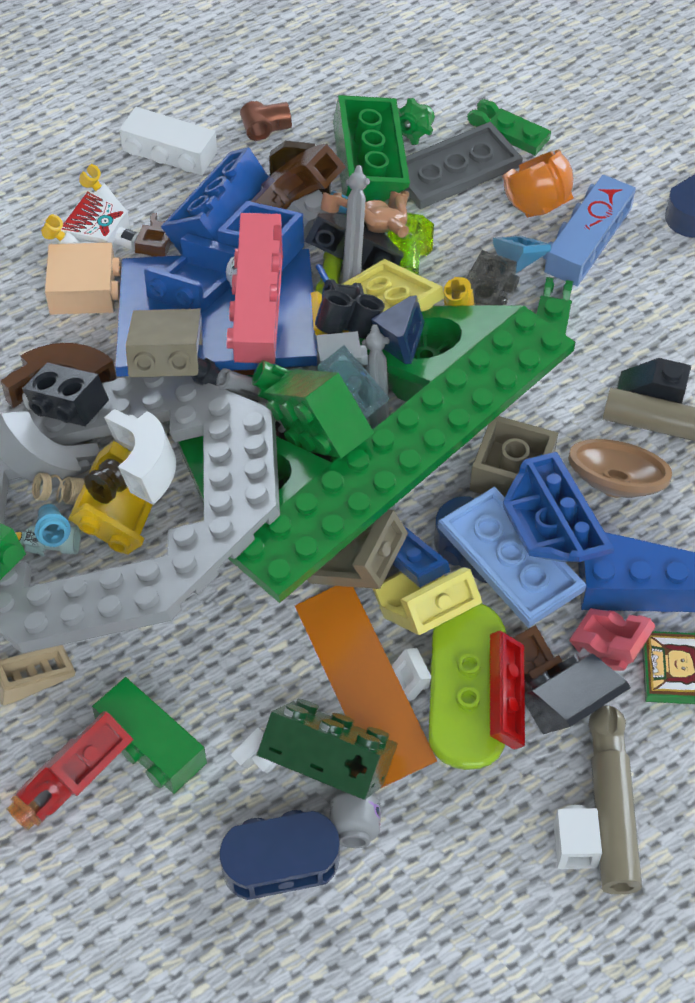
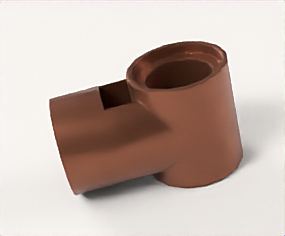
[240,101,292,141]

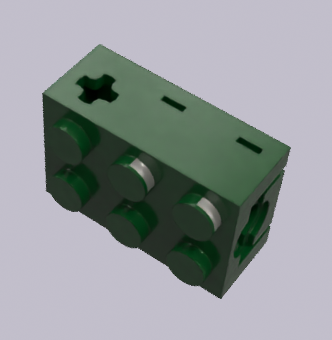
[256,699,398,800]

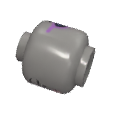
[329,792,381,848]

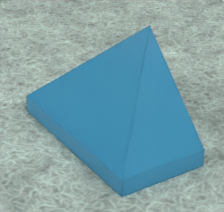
[493,235,551,279]

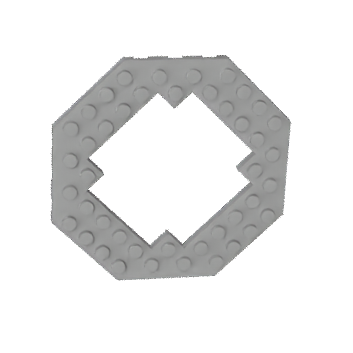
[0,376,280,653]

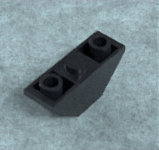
[305,213,404,270]

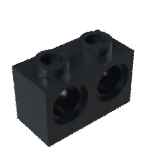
[22,362,109,427]

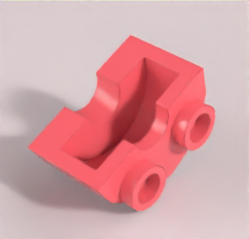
[569,608,655,671]

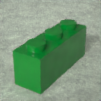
[92,677,207,794]

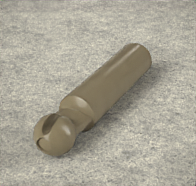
[602,387,695,441]
[588,705,642,894]

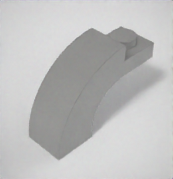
[0,411,100,486]

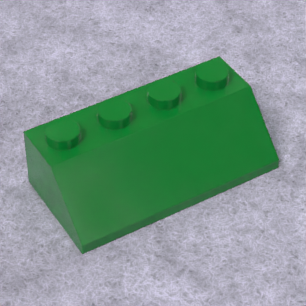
[333,95,410,202]

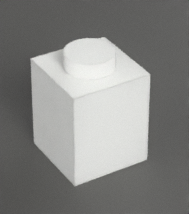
[554,805,602,869]

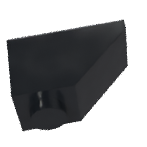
[617,358,692,404]

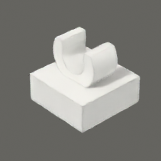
[392,648,431,701]
[231,727,278,774]

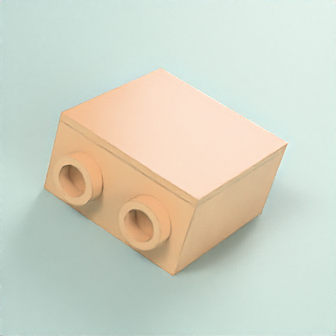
[45,242,121,315]

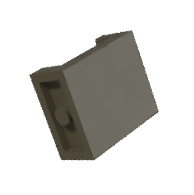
[126,308,203,377]
[307,510,408,589]

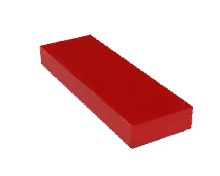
[490,630,525,750]

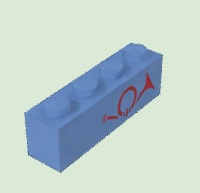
[543,174,636,287]

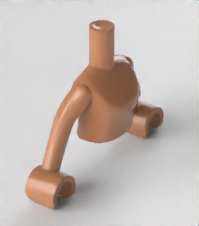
[320,191,409,238]

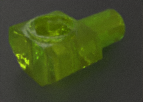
[387,213,434,275]

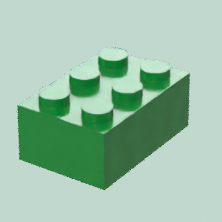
[263,369,374,458]

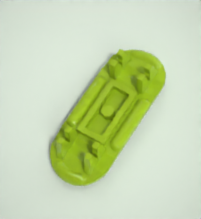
[429,603,506,770]

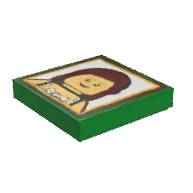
[642,631,695,704]

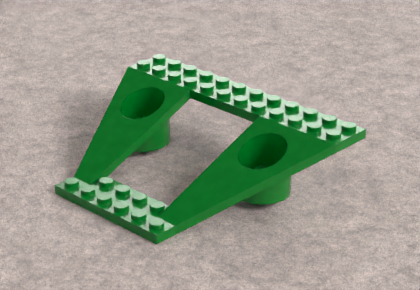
[167,305,576,603]

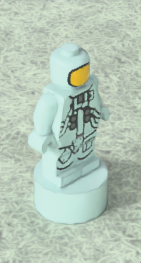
[14,526,81,556]

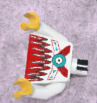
[41,164,139,254]

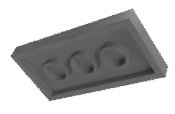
[404,122,523,209]

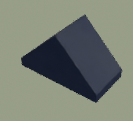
[371,295,425,364]

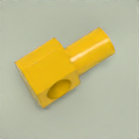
[444,277,474,306]

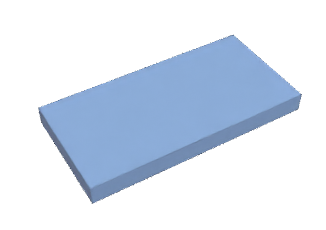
[438,486,586,628]

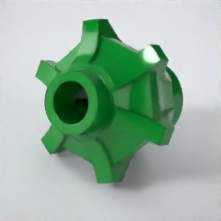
[398,98,435,145]

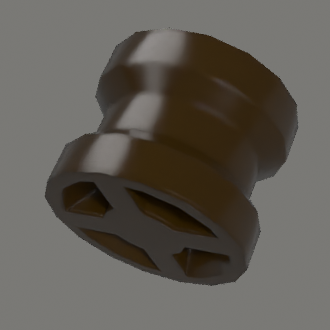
[84,459,127,504]

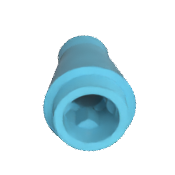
[34,504,71,547]

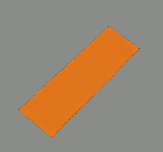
[294,586,437,789]

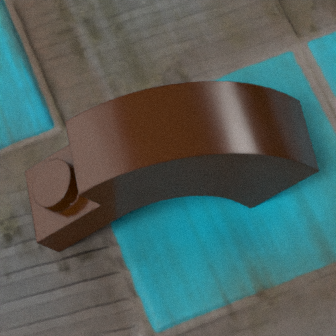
[250,144,346,210]
[1,343,117,408]

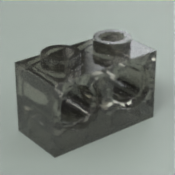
[466,250,520,306]

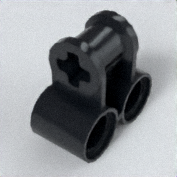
[315,279,385,339]

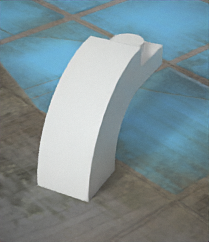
[104,409,176,505]

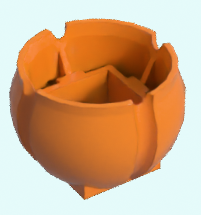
[502,149,574,218]

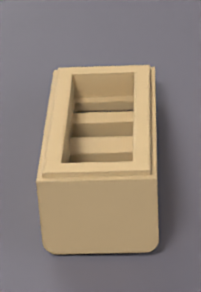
[0,645,75,706]

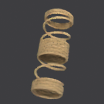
[32,473,85,505]

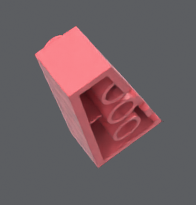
[227,213,283,364]

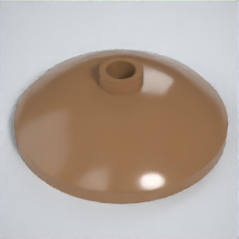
[568,439,672,498]

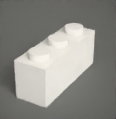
[119,107,217,175]

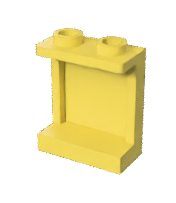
[373,567,483,635]

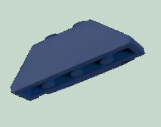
[503,452,614,562]

